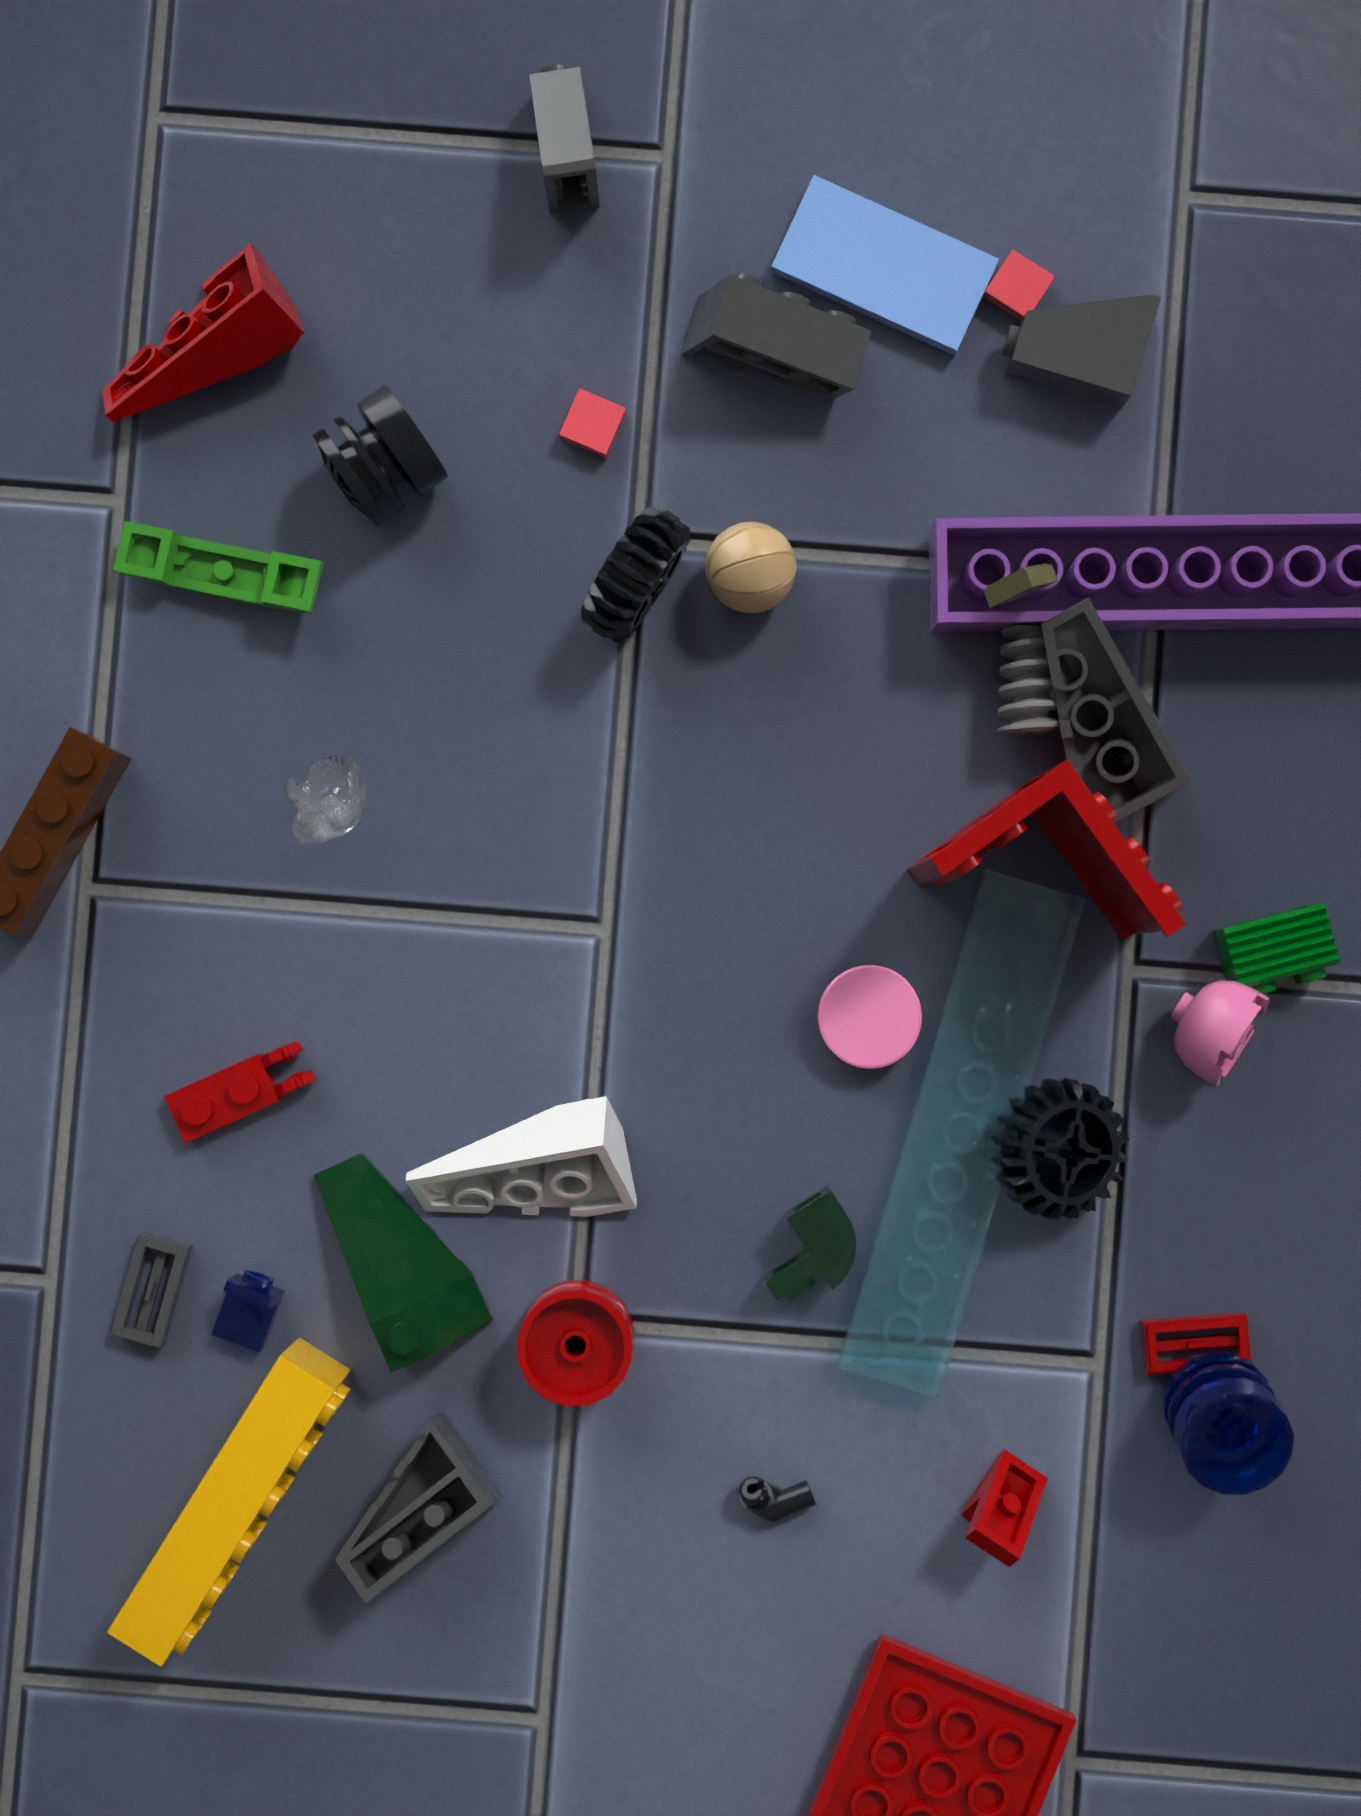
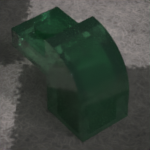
[763,1185,856,1300]

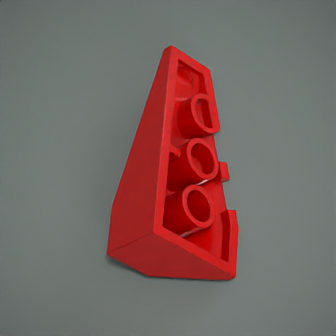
[102,243,304,422]

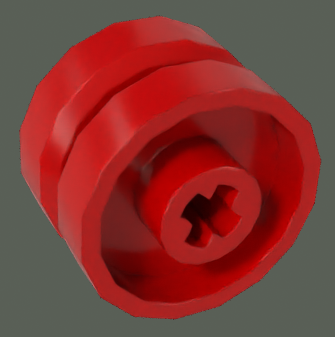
[517,1279,634,1406]

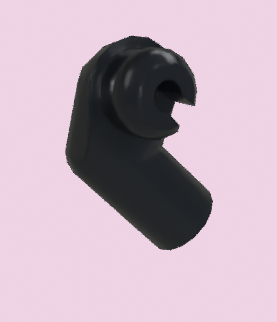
[738,1476,817,1522]

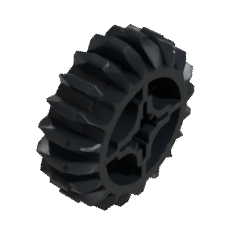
[581,505,690,643]
[990,1078,1130,1220]

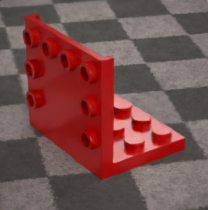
[907,760,1186,941]

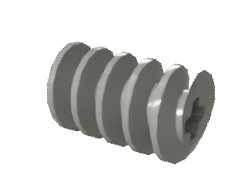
[997,625,1060,736]

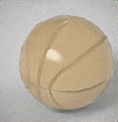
[705,522,797,613]

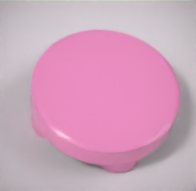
[817,965,922,1069]

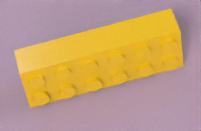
[106,1337,351,1667]

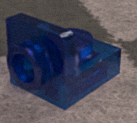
[211,1270,285,1352]

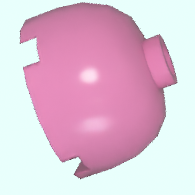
[1170,980,1270,1087]

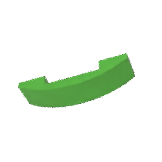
[113,521,324,613]

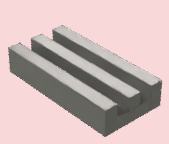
[110,1232,193,1348]

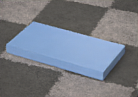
[771,175,999,356]

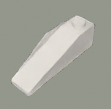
[406,1096,637,1217]

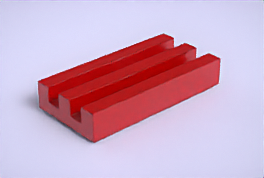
[1140,1312,1252,1375]

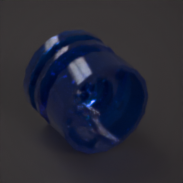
[1162,1352,1294,1495]

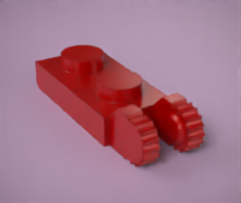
[164,1040,316,1143]

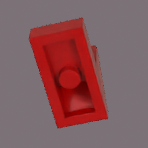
[962,1449,1048,1567]

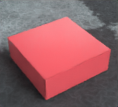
[983,249,1056,321]
[559,388,627,459]

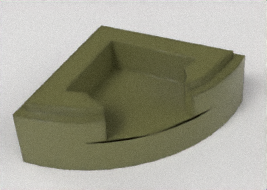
[983,563,1058,608]

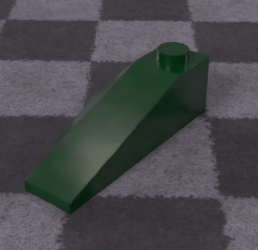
[314,1153,493,1373]

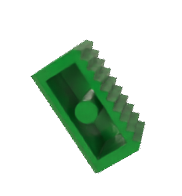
[1212,903,1340,994]

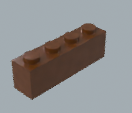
[0,727,132,937]

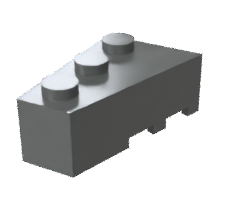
[681,273,871,398]
[335,1413,504,1604]

